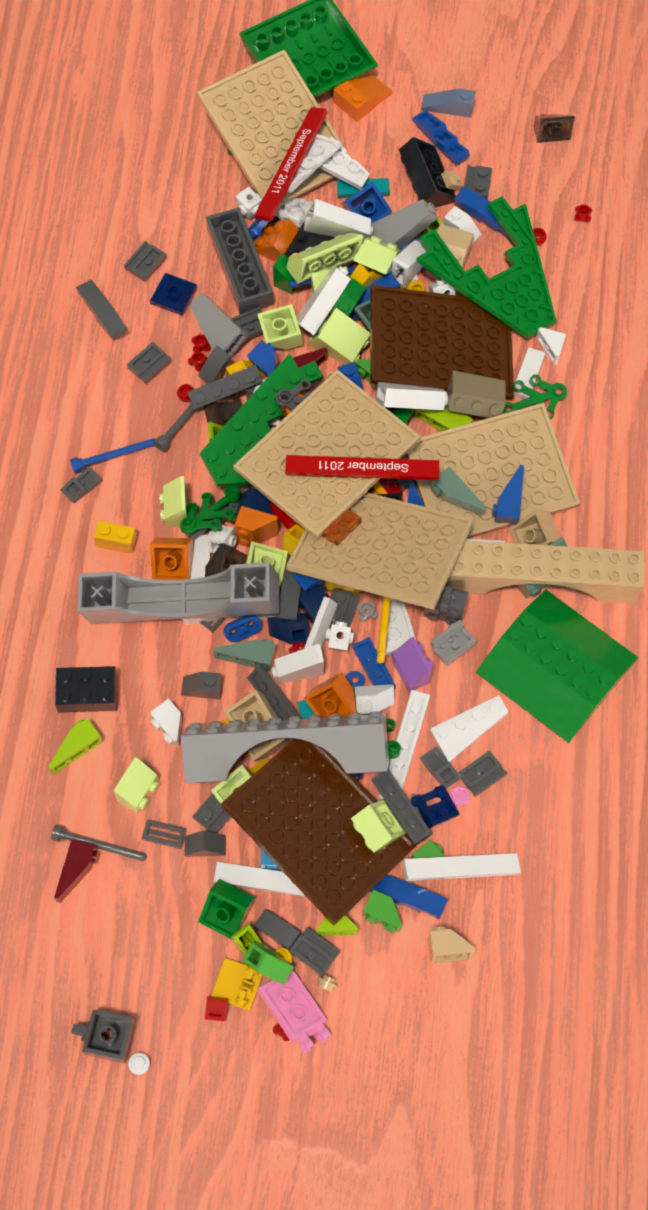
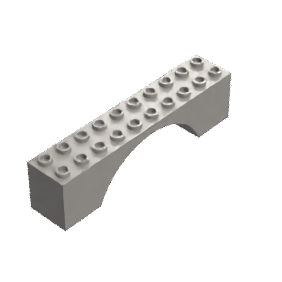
[77,562,279,624]
[181,711,389,783]

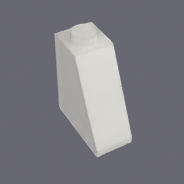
[392,240,427,288]
[271,644,324,684]

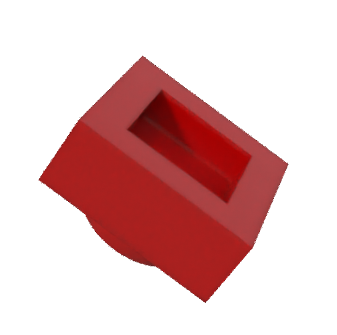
[205,996,228,1021]

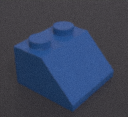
[341,182,392,223]

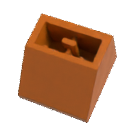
[255,219,299,262]

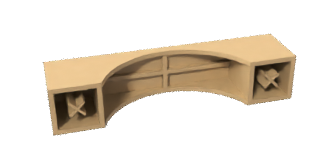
[446,540,644,604]

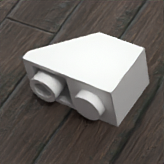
[150,698,182,747]

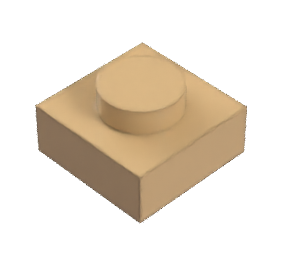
[441,170,463,191]

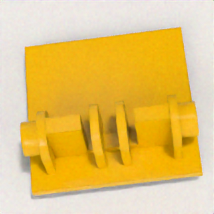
[211,958,263,1011]

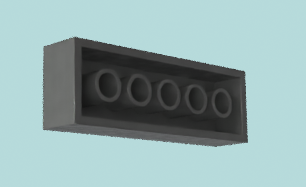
[206,207,273,314]

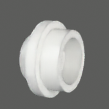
[128,1053,150,1075]

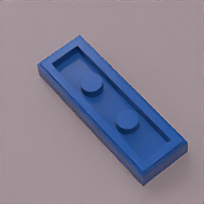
[352,637,396,689]

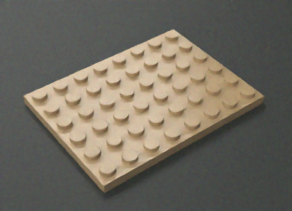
[196,50,350,204]
[233,370,421,539]
[406,403,580,538]
[286,492,473,610]

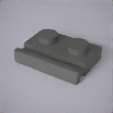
[464,164,492,199]
[124,241,166,281]
[232,307,263,341]
[127,342,171,384]
[330,588,360,627]
[458,750,507,797]
[192,794,231,833]
[289,927,340,977]

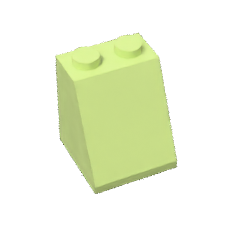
[307,308,370,365]

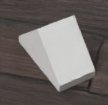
[536,327,566,366]

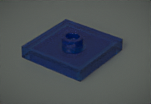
[150,273,198,316]

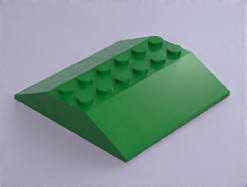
[239,0,378,97]
[476,590,639,744]

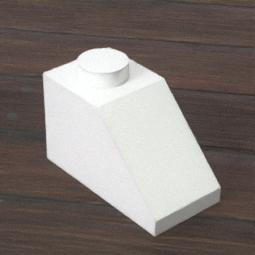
[444,206,482,247]
[355,684,394,714]

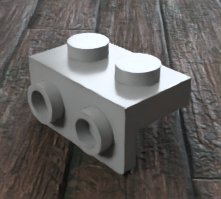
[431,620,477,666]

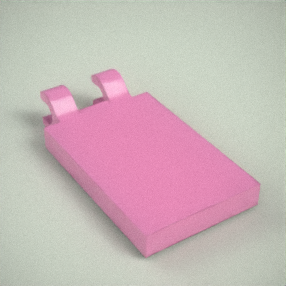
[257,970,331,1054]

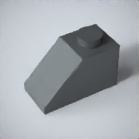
[181,671,222,700]

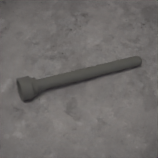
[153,403,196,452]
[51,824,146,861]

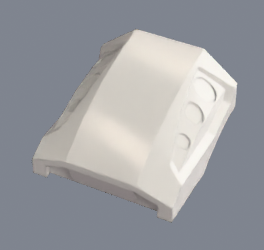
[275,198,313,229]

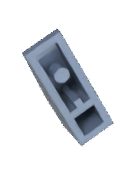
[421,89,475,118]

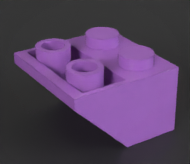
[391,637,433,693]

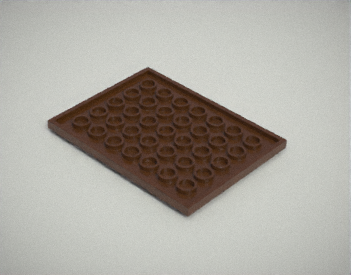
[370,285,514,400]
[221,738,417,926]

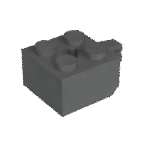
[424,586,468,625]
[71,1010,135,1064]

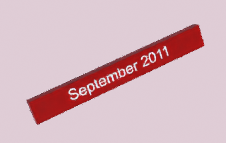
[255,107,328,222]
[285,455,440,480]

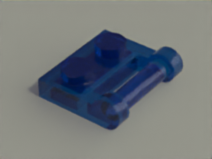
[411,785,460,829]

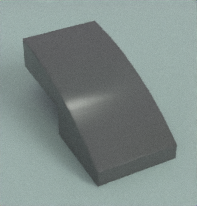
[198,345,232,384]
[60,466,103,503]
[420,746,461,790]
[253,909,301,950]

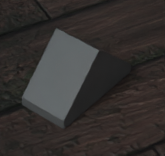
[185,830,225,857]

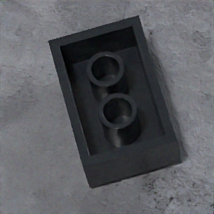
[55,666,117,713]

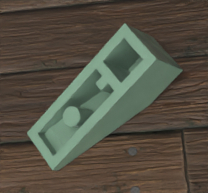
[431,466,487,516]
[214,639,276,672]

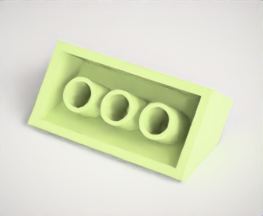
[286,233,364,284]

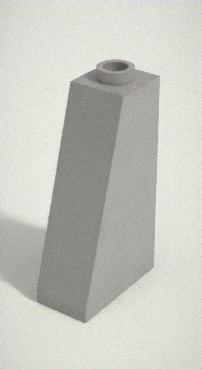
[371,200,438,250]
[190,292,249,357]

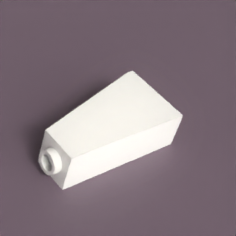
[304,199,373,242]
[296,265,351,335]
[376,382,448,410]

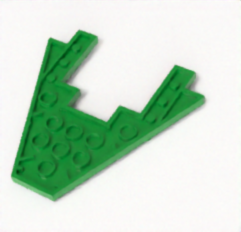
[416,196,557,339]
[200,354,323,487]

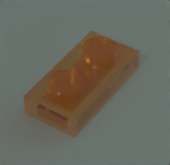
[322,510,362,546]

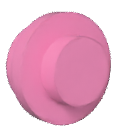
[450,786,470,806]

